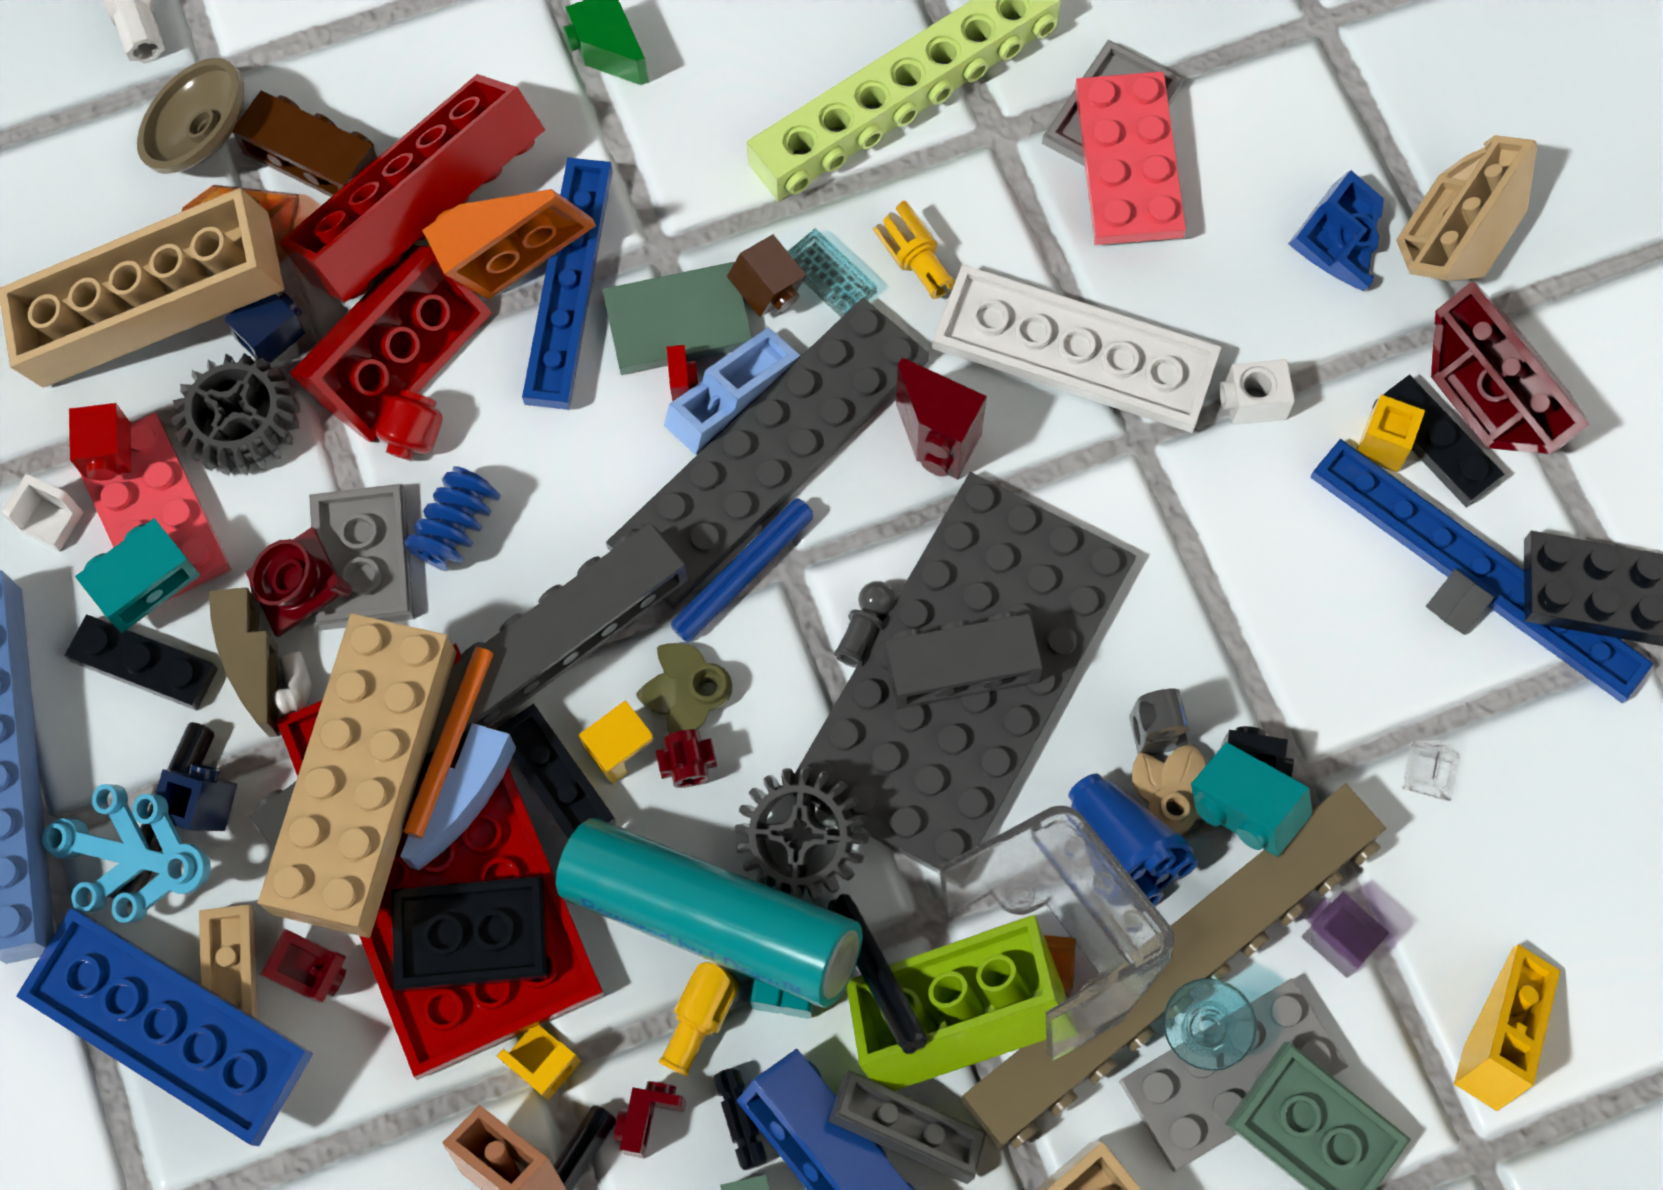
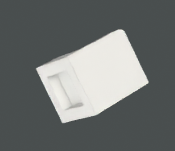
[2,473,84,552]

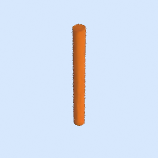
[403,647,494,839]

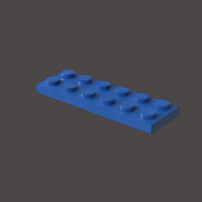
[16,908,314,1146]

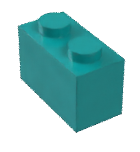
[75,518,200,633]
[1191,742,1313,857]

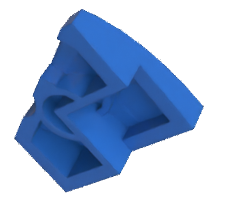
[1288,170,1384,291]

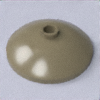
[137,58,244,174]

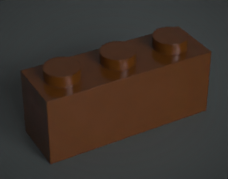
[233,90,377,197]

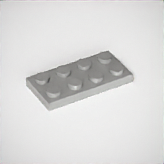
[1119,978,1349,1172]

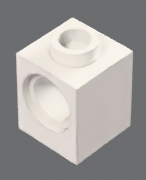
[1220,359,1295,425]

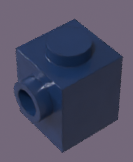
[224,293,306,364]
[150,763,238,831]

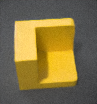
[1356,394,1425,472]
[578,700,653,784]
[497,1025,582,1101]

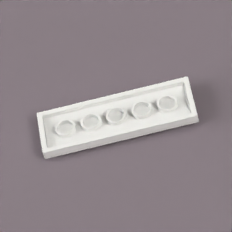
[932,264,1222,433]

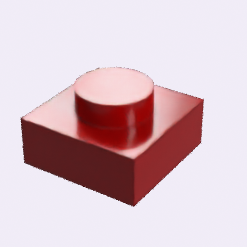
[666,345,698,402]

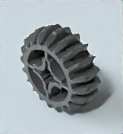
[172,353,300,476]
[735,767,869,901]

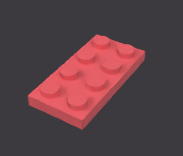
[1075,71,1186,245]
[78,412,232,602]

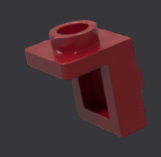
[260,929,347,1002]
[614,1081,686,1159]

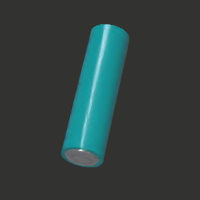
[556,818,862,1008]

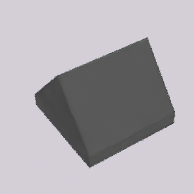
[1426,569,1494,635]

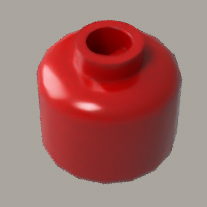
[375,390,443,461]

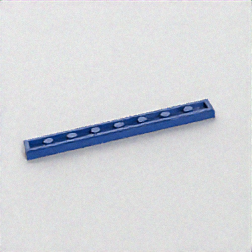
[1310,439,1654,704]

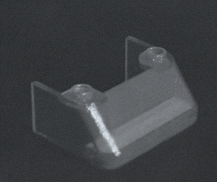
[940,806,1175,1062]

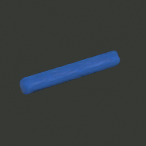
[671,498,813,642]

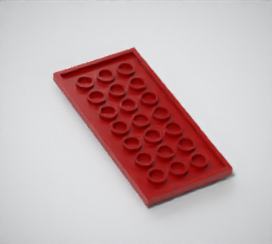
[276,643,604,1080]

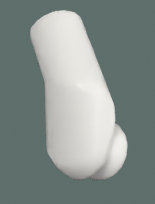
[273,652,312,716]

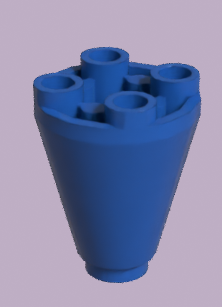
[1068,773,1198,912]

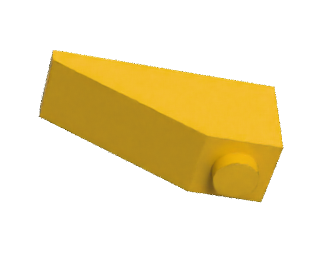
[1454,944,1561,1111]

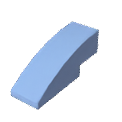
[664,327,801,455]
[400,723,516,871]

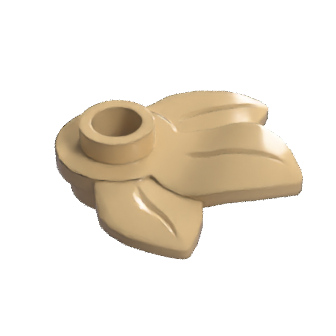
[1132,744,1206,835]

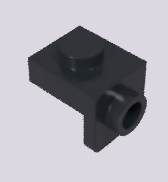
[1221,726,1294,777]

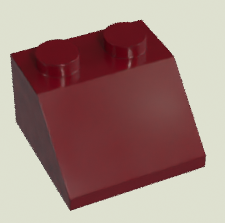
[896,357,987,480]

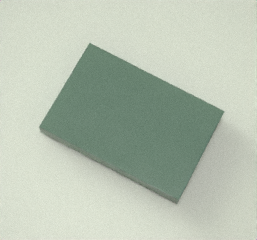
[602,262,752,375]
[1225,1041,1411,1190]

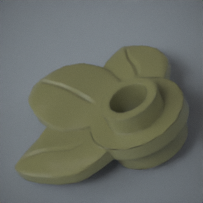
[636,643,732,734]

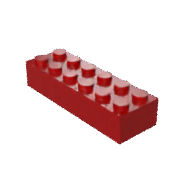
[278,74,545,303]

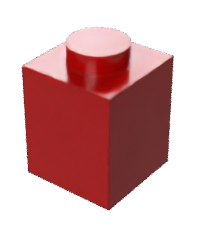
[69,403,132,481]

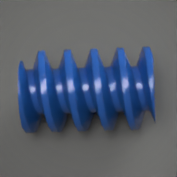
[404,466,501,571]

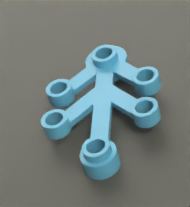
[42,784,211,923]

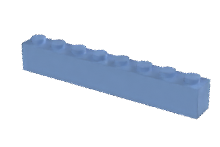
[0,570,54,964]

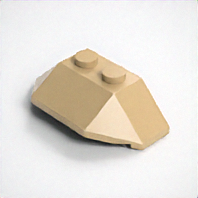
[1396,135,1537,281]

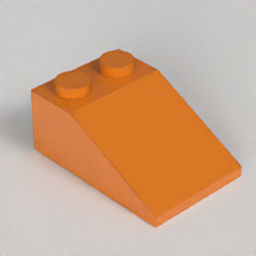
[422,189,596,300]

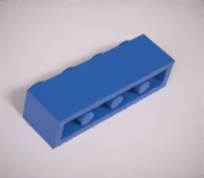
[737,1048,916,1190]

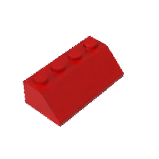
[290,245,492,442]

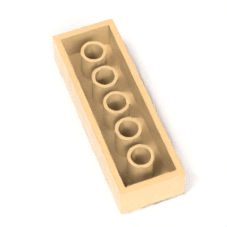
[0,188,284,388]
[257,613,457,938]

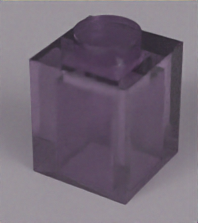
[1301,892,1389,978]

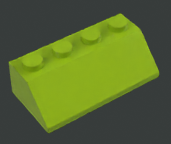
[847,915,1074,1091]

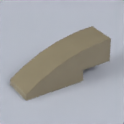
[209,587,279,737]

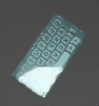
[787,228,877,318]

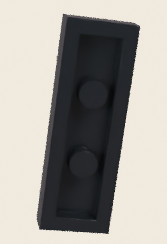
[1372,374,1505,507]
[64,614,218,711]
[495,703,617,840]

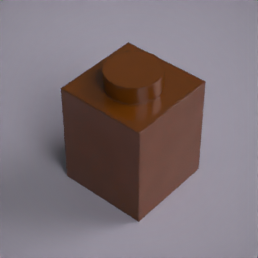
[727,234,807,317]

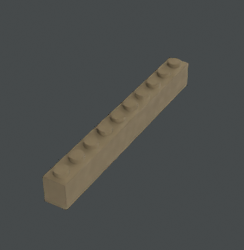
[960,783,1387,1151]

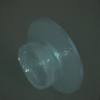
[1163,979,1257,1071]

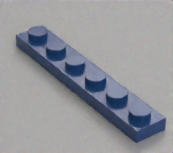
[522,157,613,410]

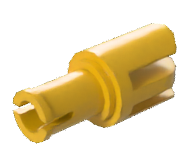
[873,200,955,299]
[658,962,740,1076]

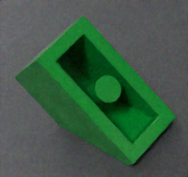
[562,0,649,85]

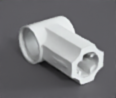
[103,0,165,64]

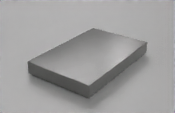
[1042,39,1184,166]
[309,483,414,631]

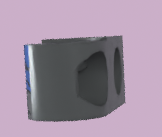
[1129,688,1189,755]

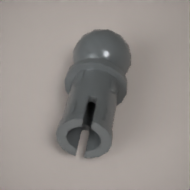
[834,581,895,668]

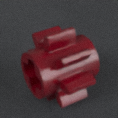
[655,729,717,788]

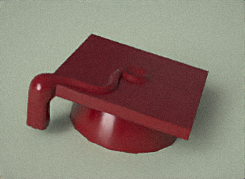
[245,527,352,637]

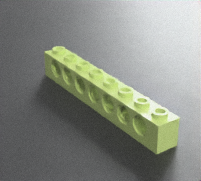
[746,0,1061,202]

